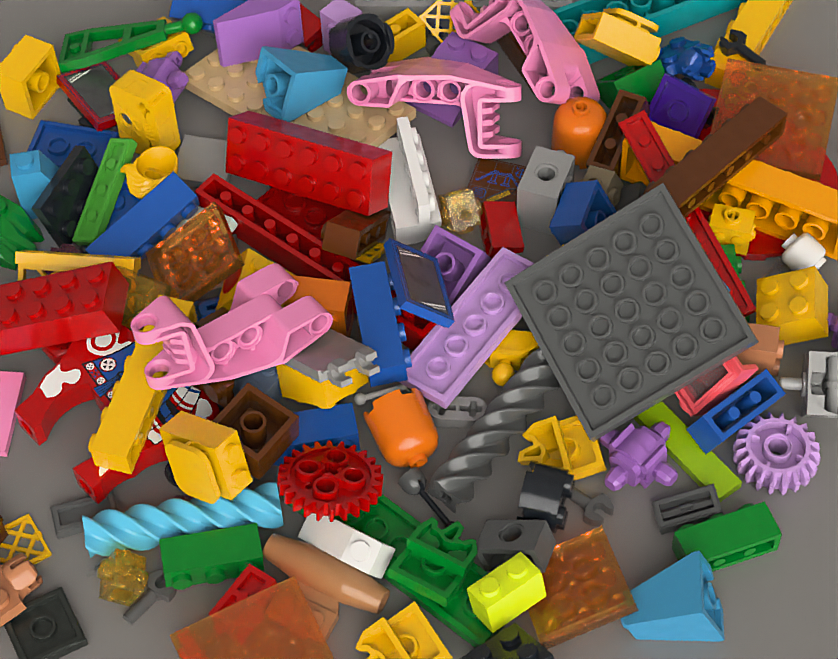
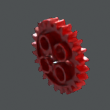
[277,440,384,522]

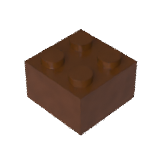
[212,383,299,480]

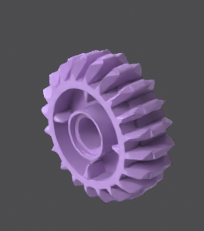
[732,412,821,495]

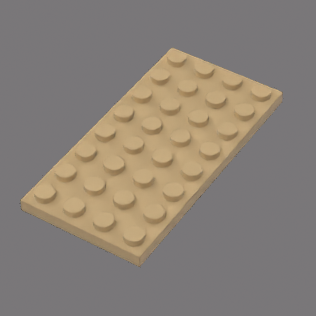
[184,45,416,147]

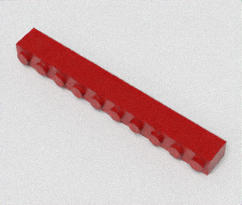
[194,173,436,351]

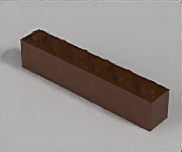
[643,96,788,218]

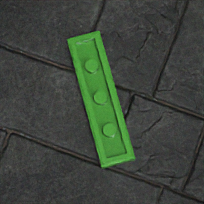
[72,138,138,246]

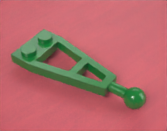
[58,12,203,73]

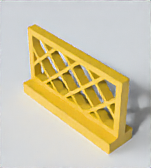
[15,250,141,330]

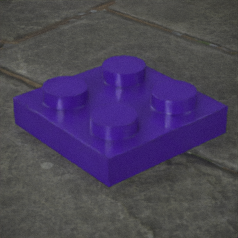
[648,73,717,139]

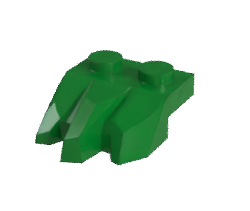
[0,195,45,271]
[388,517,477,607]

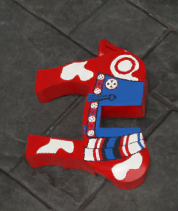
[14,325,220,504]

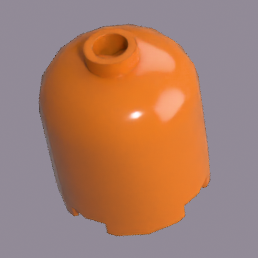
[551,96,607,169]
[363,388,439,468]

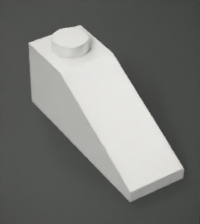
[298,513,396,579]

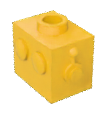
[707,203,756,256]

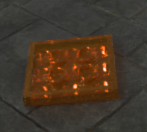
[145,201,245,302]
[528,526,638,649]

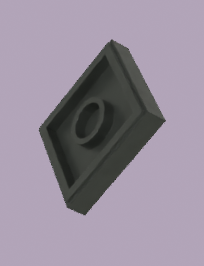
[4,586,88,659]

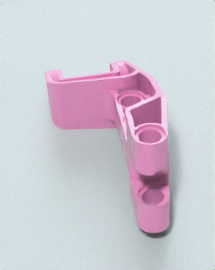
[449,0,600,105]
[347,57,522,159]
[131,263,333,390]

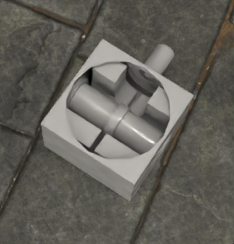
[517,146,575,235]
[779,351,838,419]

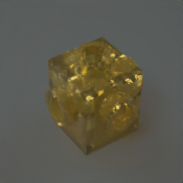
[438,188,483,235]
[97,548,148,607]

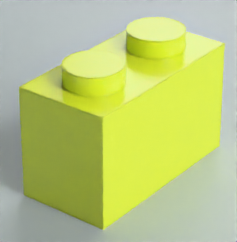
[467,552,547,633]

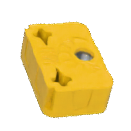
[109,69,181,155]

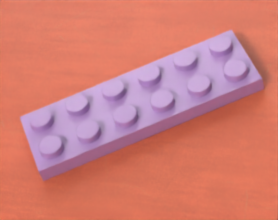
[399,247,535,409]

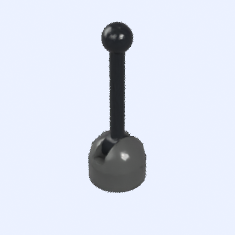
[398,467,454,528]

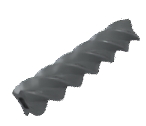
[428,348,561,513]

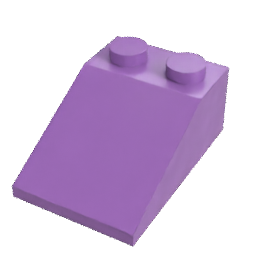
[213,0,304,67]
[407,31,498,128]
[420,225,492,307]

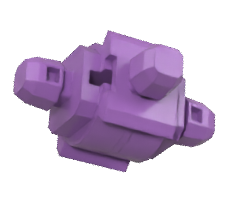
[136,51,189,103]
[599,422,678,491]

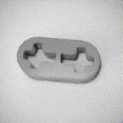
[428,396,487,429]

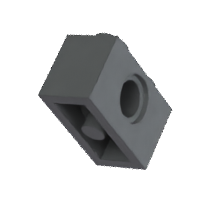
[477,519,557,573]

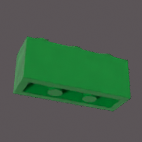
[672,501,782,572]
[159,523,264,590]

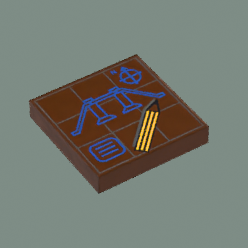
[463,158,527,209]

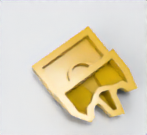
[517,415,607,480]
[355,601,453,659]

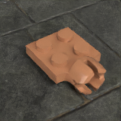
[0,553,43,627]

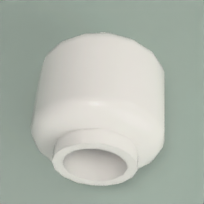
[781,233,827,271]

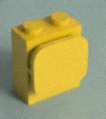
[574,8,662,66]
[159,411,252,504]

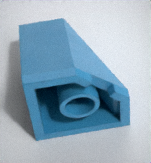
[255,46,348,122]
[9,150,59,219]
[620,551,725,642]

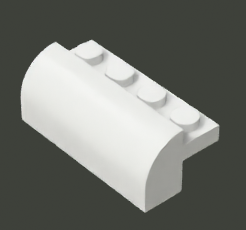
[378,116,442,245]

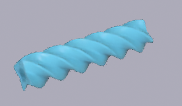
[82,482,284,558]

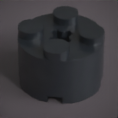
[329,13,395,74]
[517,461,575,533]

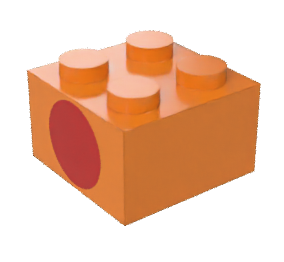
[283,275,354,338]

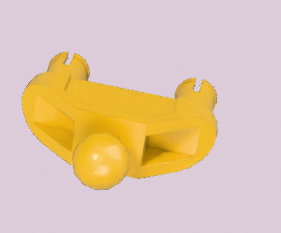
[484,330,540,387]

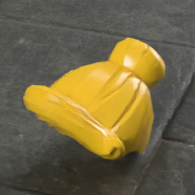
[120,146,178,199]

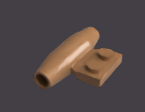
[262,533,390,647]

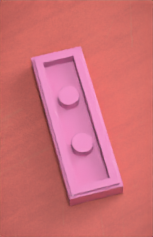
[0,371,26,457]

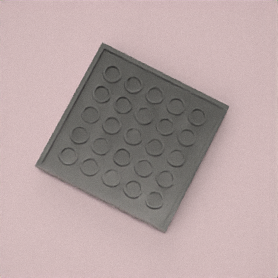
[504,183,759,442]

